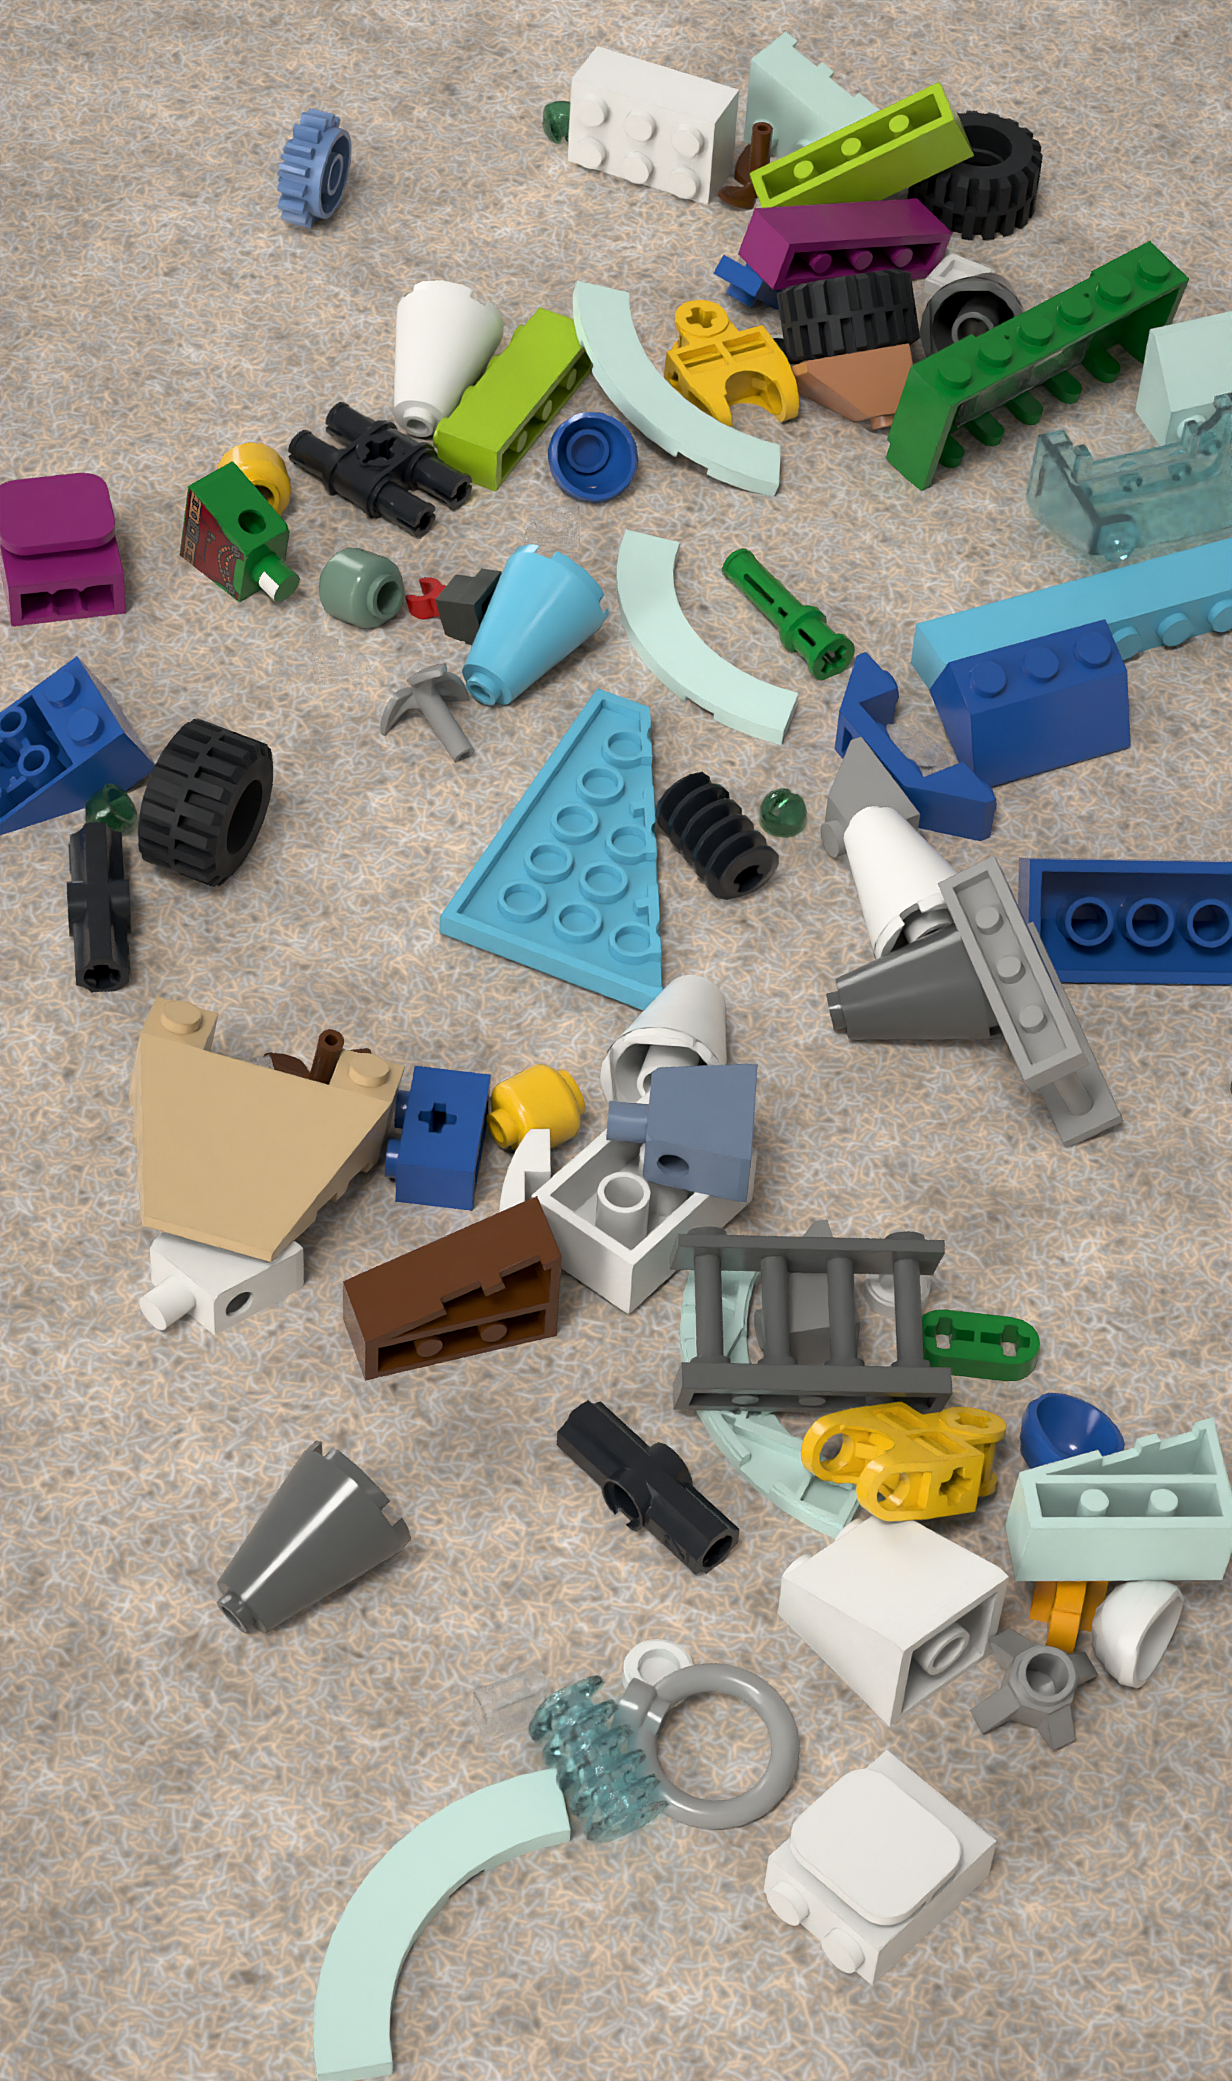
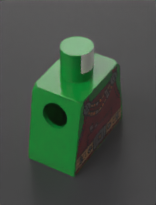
[179,461,300,602]

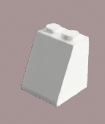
[777,1515,1009,1727]

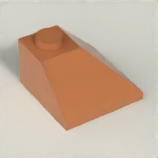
[791,344,913,430]

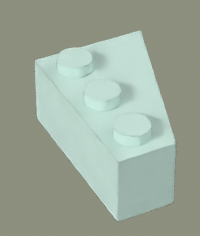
[744,31,880,158]
[1005,1417,1232,1581]

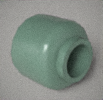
[319,547,405,629]

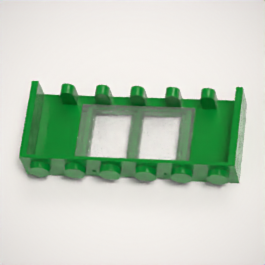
[886,241,1189,491]

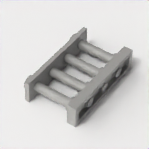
[937,856,1124,1148]

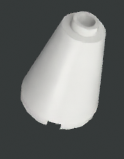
[393,280,504,437]
[844,806,958,959]
[600,975,727,1106]

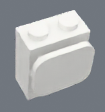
[763,1750,996,1986]

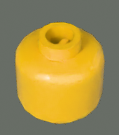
[216,442,292,515]
[486,1063,586,1151]

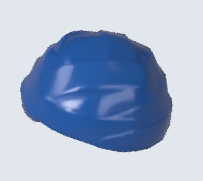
[548,412,639,503]
[1019,1393,1125,1469]

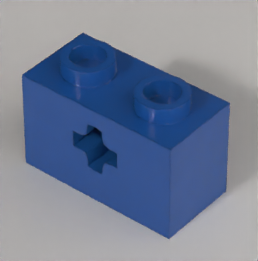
[385,1066,491,1211]

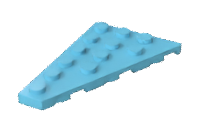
[439,688,663,1010]

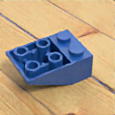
[0,656,155,835]

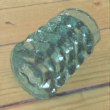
[528,1675,669,1843]

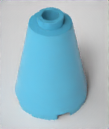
[462,544,609,705]

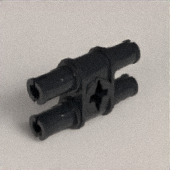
[288,402,472,537]

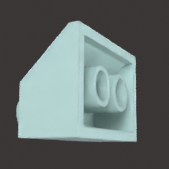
[1135,311,1232,451]

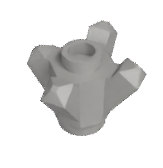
[970,1628,1098,1751]

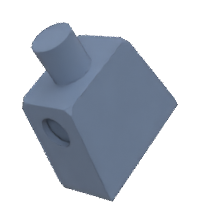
[606,1064,758,1202]

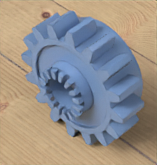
[277,108,352,228]

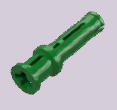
[722,548,855,681]

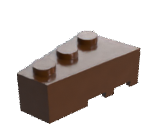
[343,1196,562,1381]

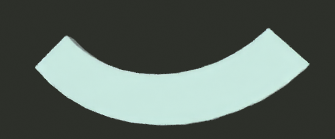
[573,281,781,496]
[616,529,799,745]
[679,1270,862,1539]
[313,1767,571,2081]

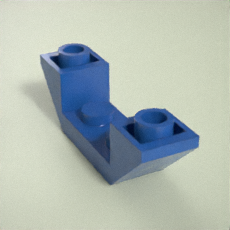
[834,652,997,842]

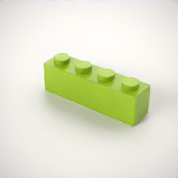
[749,81,974,208]
[433,307,593,492]

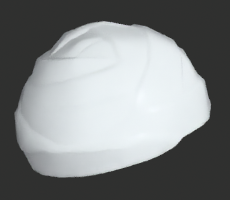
[1091,1580,1184,1688]

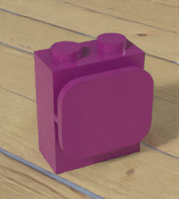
[0,473,126,627]

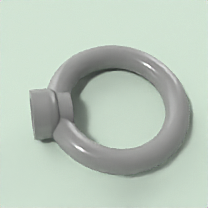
[610,1663,800,1830]

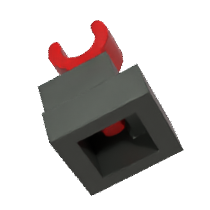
[405,568,502,645]

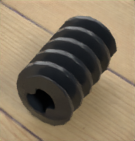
[655,772,779,900]

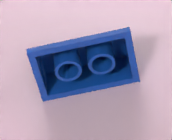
[929,619,1130,788]

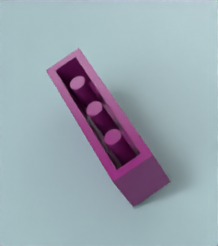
[738,198,953,290]

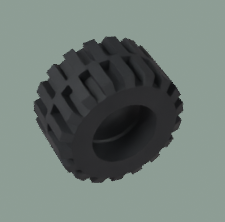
[907,111,1043,240]
[777,269,920,363]
[138,718,273,887]

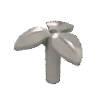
[380,663,475,763]

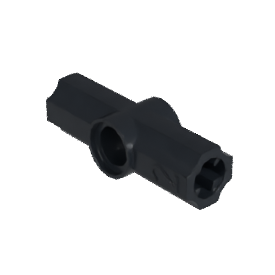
[67,822,132,993]
[557,1400,740,1574]

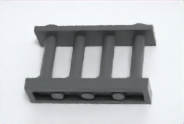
[669,1227,953,1414]

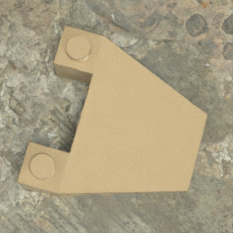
[129,996,405,1262]

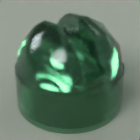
[542,101,570,144]
[85,783,138,833]
[759,787,807,838]

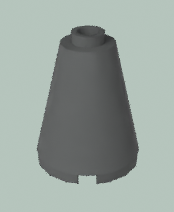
[826,923,1002,1040]
[217,1440,411,1633]

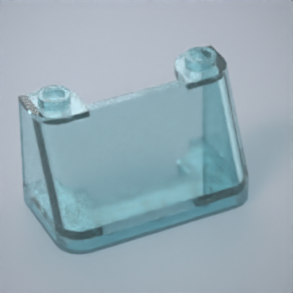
[1026,392,1232,563]

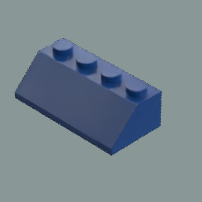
[1018,857,1232,985]

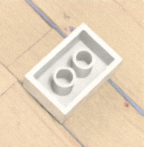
[568,46,739,205]
[531,1091,758,1315]

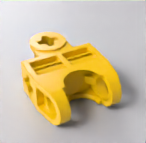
[664,300,799,428]
[801,1401,1007,1521]

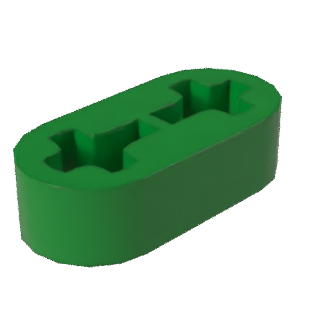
[922,1309,1040,1381]

